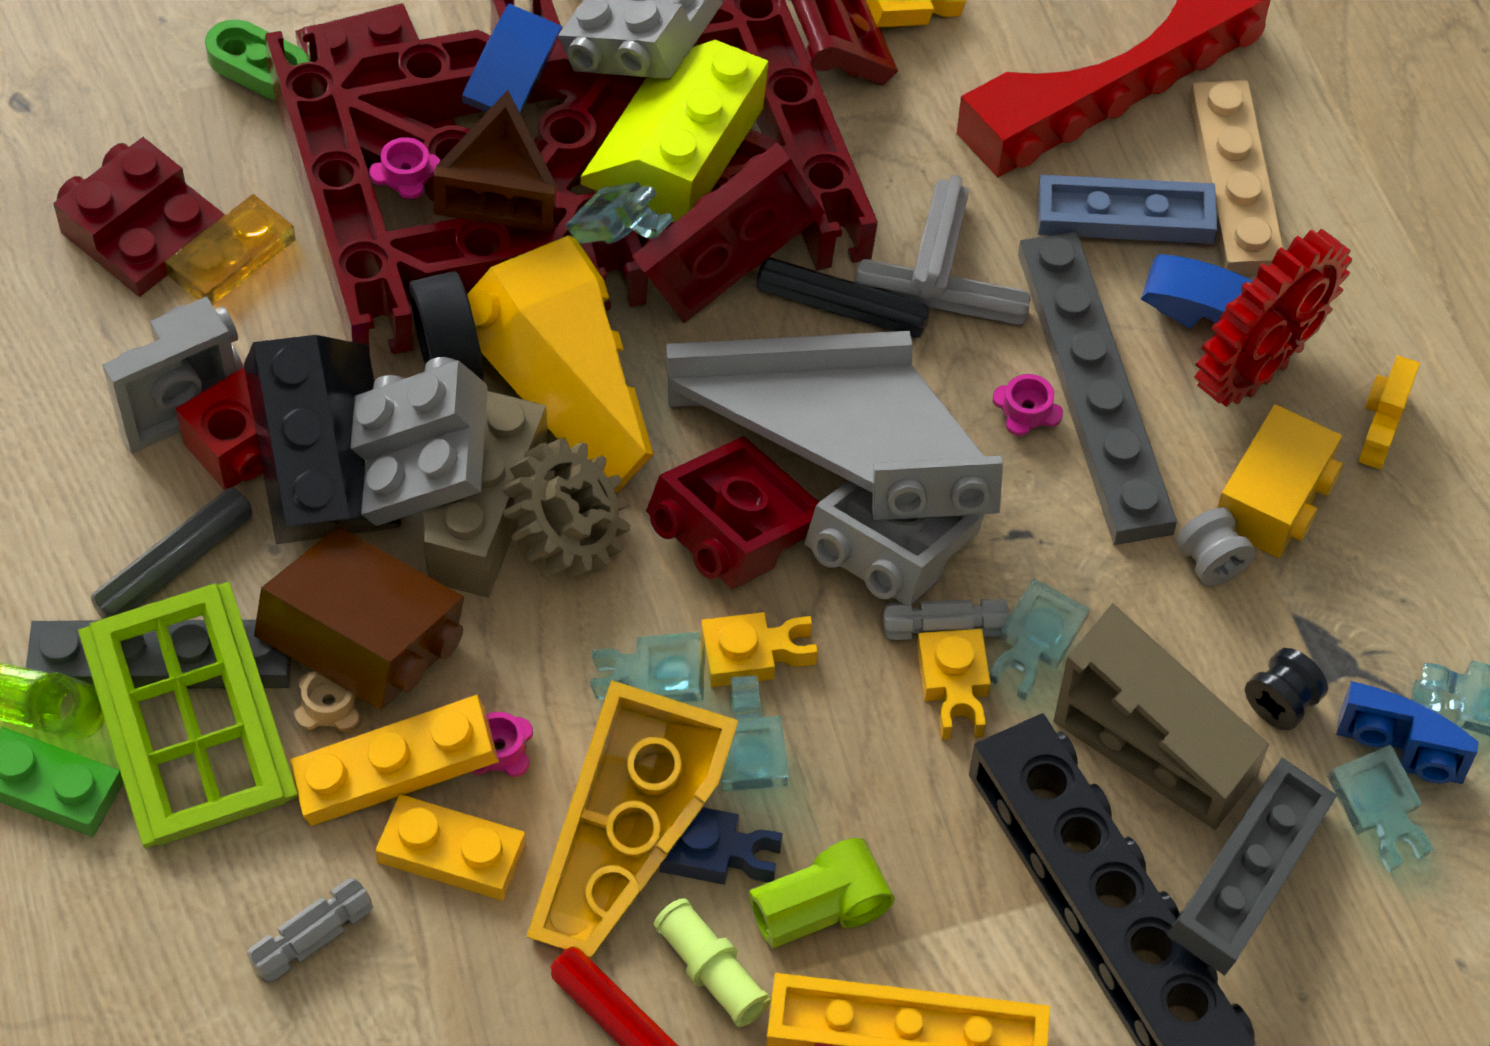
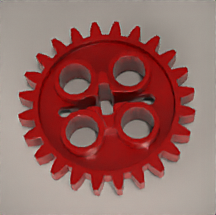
[1194,229,1353,407]

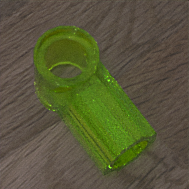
[0,662,105,739]

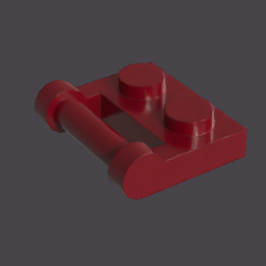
[789,0,898,86]

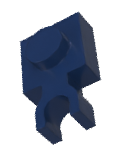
[660,807,783,885]

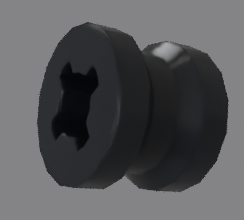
[1244,648,1329,730]

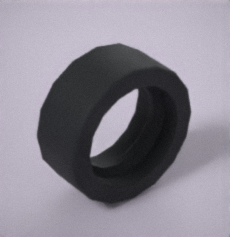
[409,271,484,381]

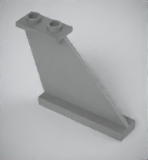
[666,331,1003,521]

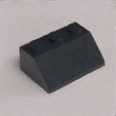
[244,335,401,545]

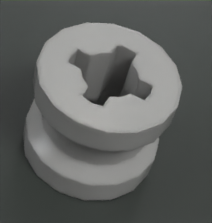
[1176,507,1256,586]

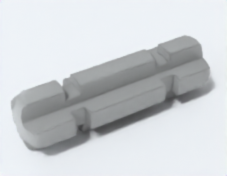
[883,598,1010,640]
[247,878,373,982]

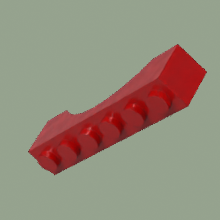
[956,0,1271,178]

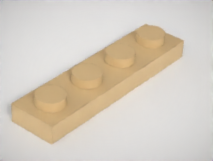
[1189,80,1284,276]

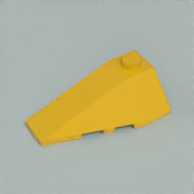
[467,236,654,494]

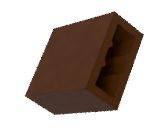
[254,526,464,710]

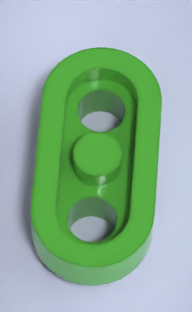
[205,19,309,100]

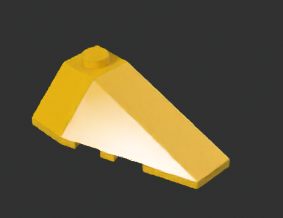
[526,680,739,958]

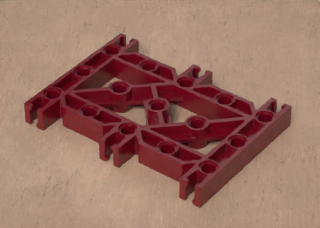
[265,0,878,354]

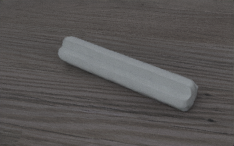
[911,175,969,299]
[855,259,1031,325]

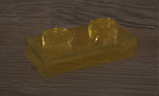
[165,194,296,305]

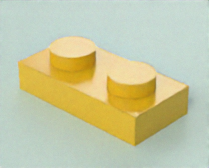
[375,794,526,901]

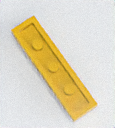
[766,973,1050,1046]

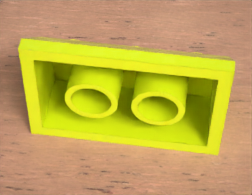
[581,40,769,223]

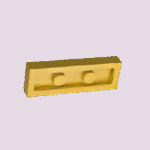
[290,695,499,827]

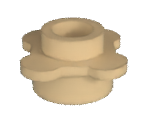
[294,671,360,732]

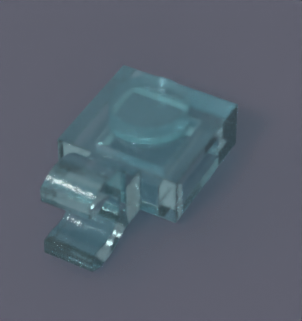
[565,182,674,244]
[1411,660,1490,736]
[720,675,788,792]

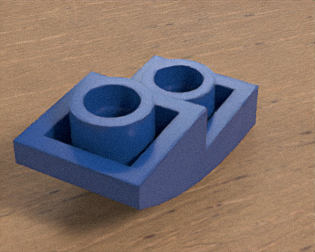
[462,4,563,114]
[1141,254,1253,329]
[1336,681,1478,784]

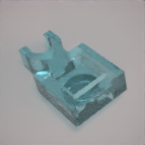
[989,578,1090,700]
[590,632,705,702]
[1327,745,1434,873]

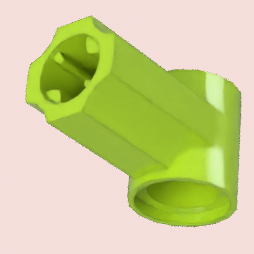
[749,838,895,949]

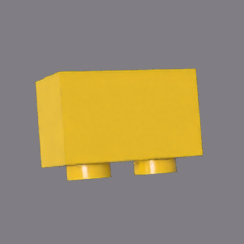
[1217,404,1344,559]

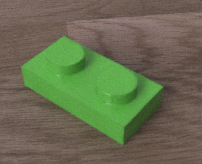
[0,727,124,837]

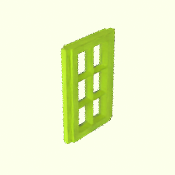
[78,581,299,849]

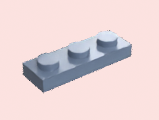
[1038,175,1217,244]

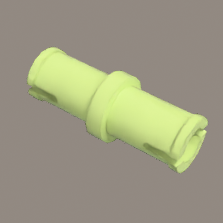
[654,898,771,1027]

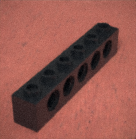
[969,713,1255,1046]

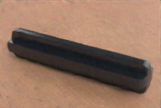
[757,257,929,338]

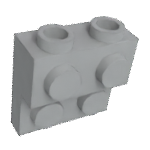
[558,0,723,79]
[102,296,244,454]
[350,357,487,526]
[804,480,984,607]

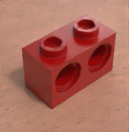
[176,367,263,490]

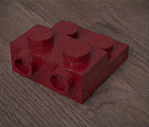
[53,137,228,297]
[646,436,820,590]

